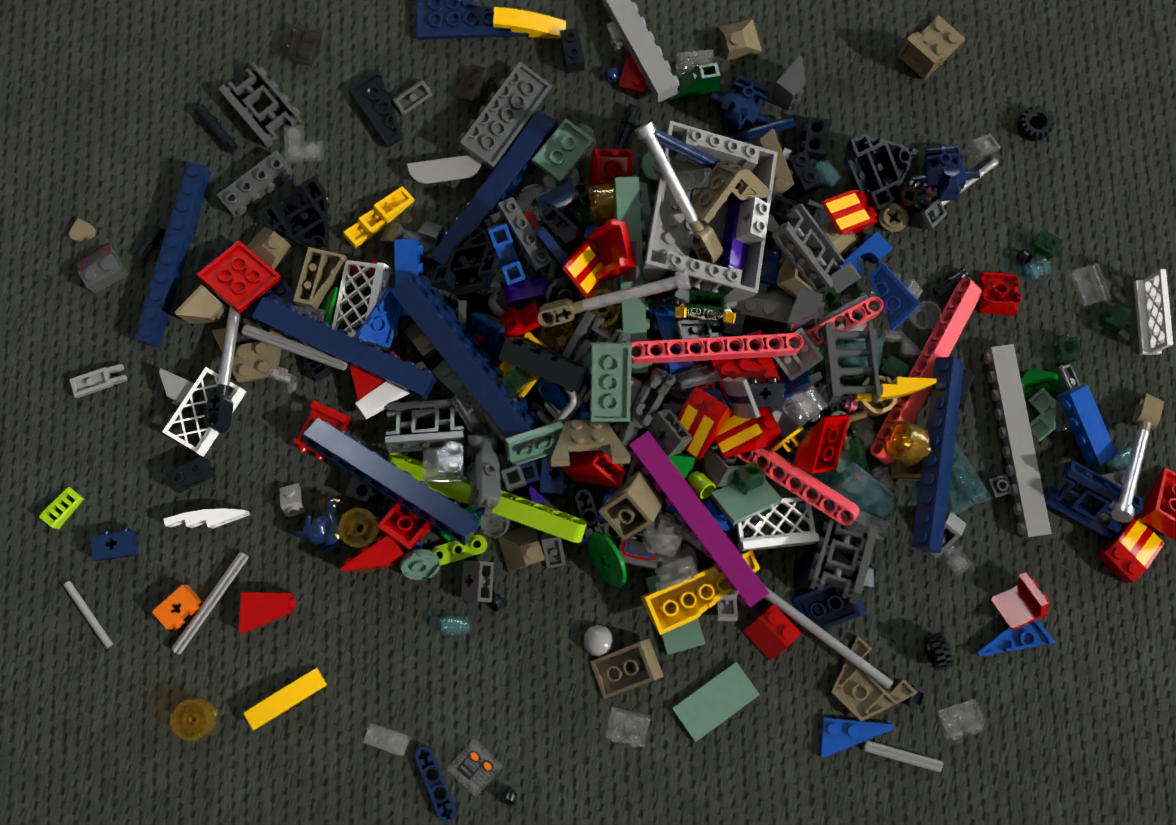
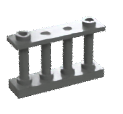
[821,322,883,403]

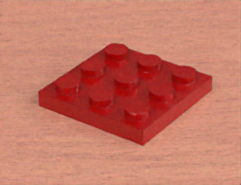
[197,241,281,314]
[710,330,780,403]

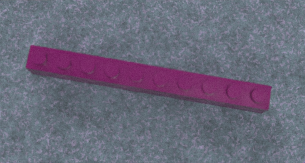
[629,431,769,607]

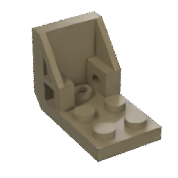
[898,15,965,80]
[690,160,771,223]

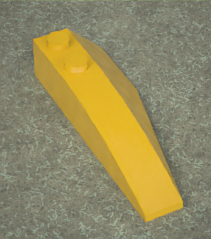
[640,550,760,635]

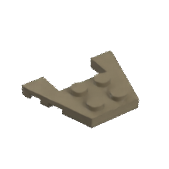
[760,129,795,203]
[212,328,284,383]
[551,420,631,467]
[831,636,917,722]

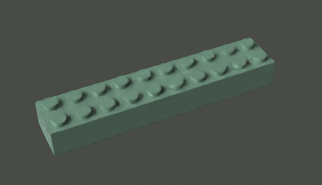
[612,176,652,374]

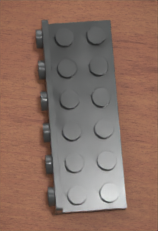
[457,62,552,169]

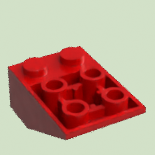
[340,534,407,572]

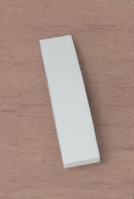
[355,361,428,420]
[163,508,250,529]

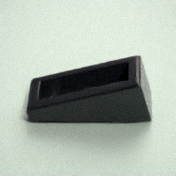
[299,345,334,382]

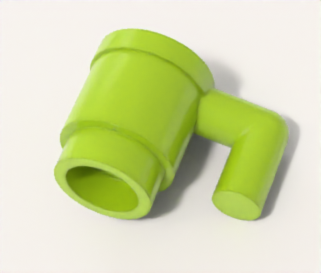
[687,471,721,499]

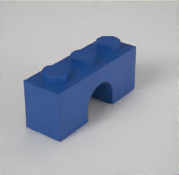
[486,222,526,285]
[833,231,893,288]

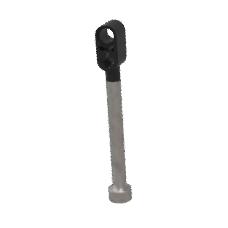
[204,307,240,433]

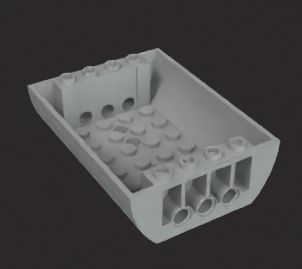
[643,121,778,303]

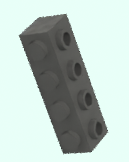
[217,150,294,217]

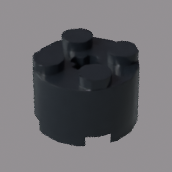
[542,276,584,315]

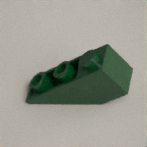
[666,62,721,101]

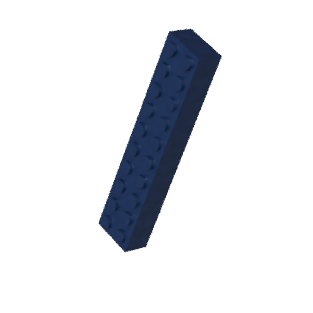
[391,275,542,438]

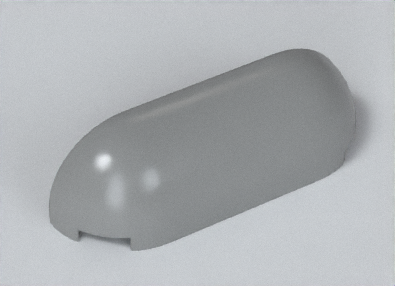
[407,155,482,184]

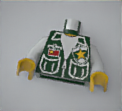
[675,290,736,324]

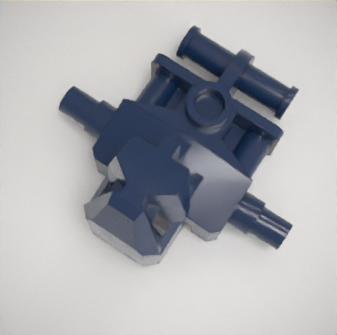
[710,74,771,133]
[912,144,980,201]

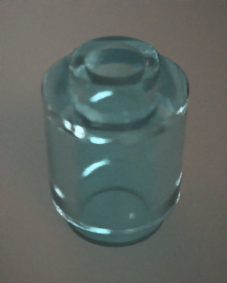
[814,160,841,188]
[1112,445,1144,471]
[441,615,471,636]

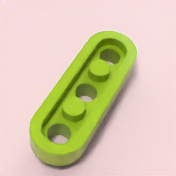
[431,535,488,566]

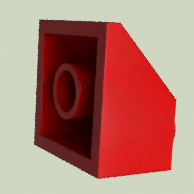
[743,604,802,660]

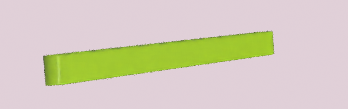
[387,453,587,543]

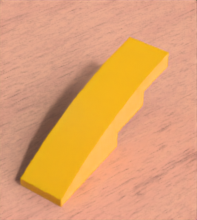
[493,7,566,39]
[343,186,414,248]
[853,377,937,402]
[243,668,327,731]

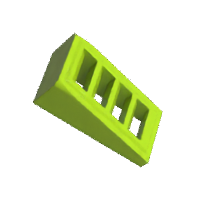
[39,487,84,529]

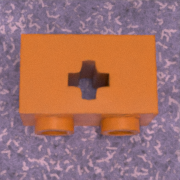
[152,584,203,629]

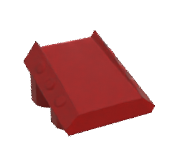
[590,149,633,188]
[980,272,1022,316]

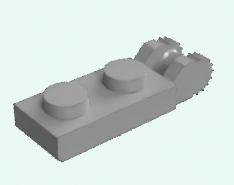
[69,364,127,398]

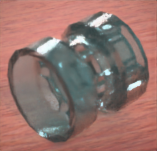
[1024,257,1051,281]

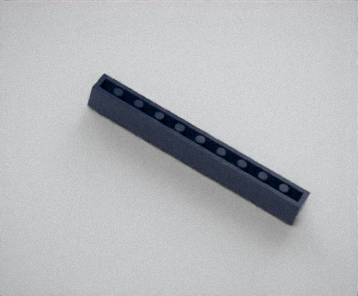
[430,110,558,266]
[134,162,211,348]
[252,297,436,400]
[911,356,964,553]
[303,418,480,546]

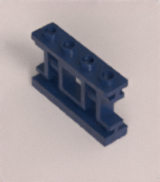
[1044,460,1143,541]

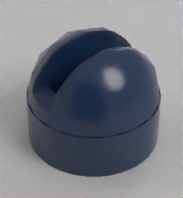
[604,68,619,83]

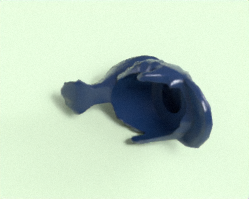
[292,498,342,545]

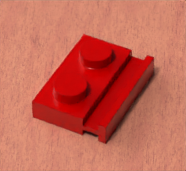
[618,53,647,94]

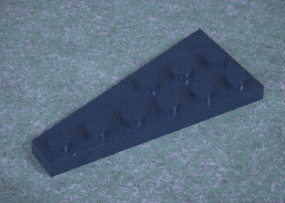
[417,0,527,40]

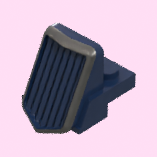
[538,180,589,231]

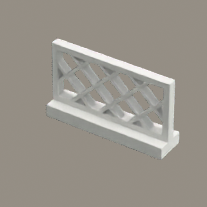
[332,260,392,337]
[1134,269,1173,355]
[162,367,246,457]
[736,497,819,552]

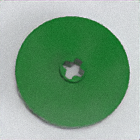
[588,531,626,587]

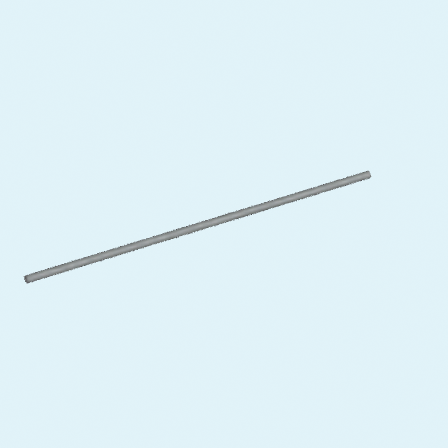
[538,419,893,689]

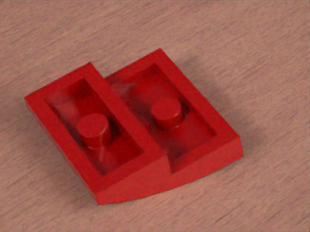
[500,300,541,337]

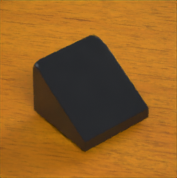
[901,684,927,710]

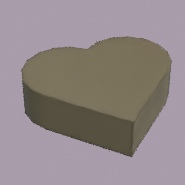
[69,218,96,242]

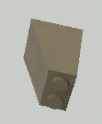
[599,470,665,540]

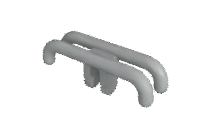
[536,390,583,427]

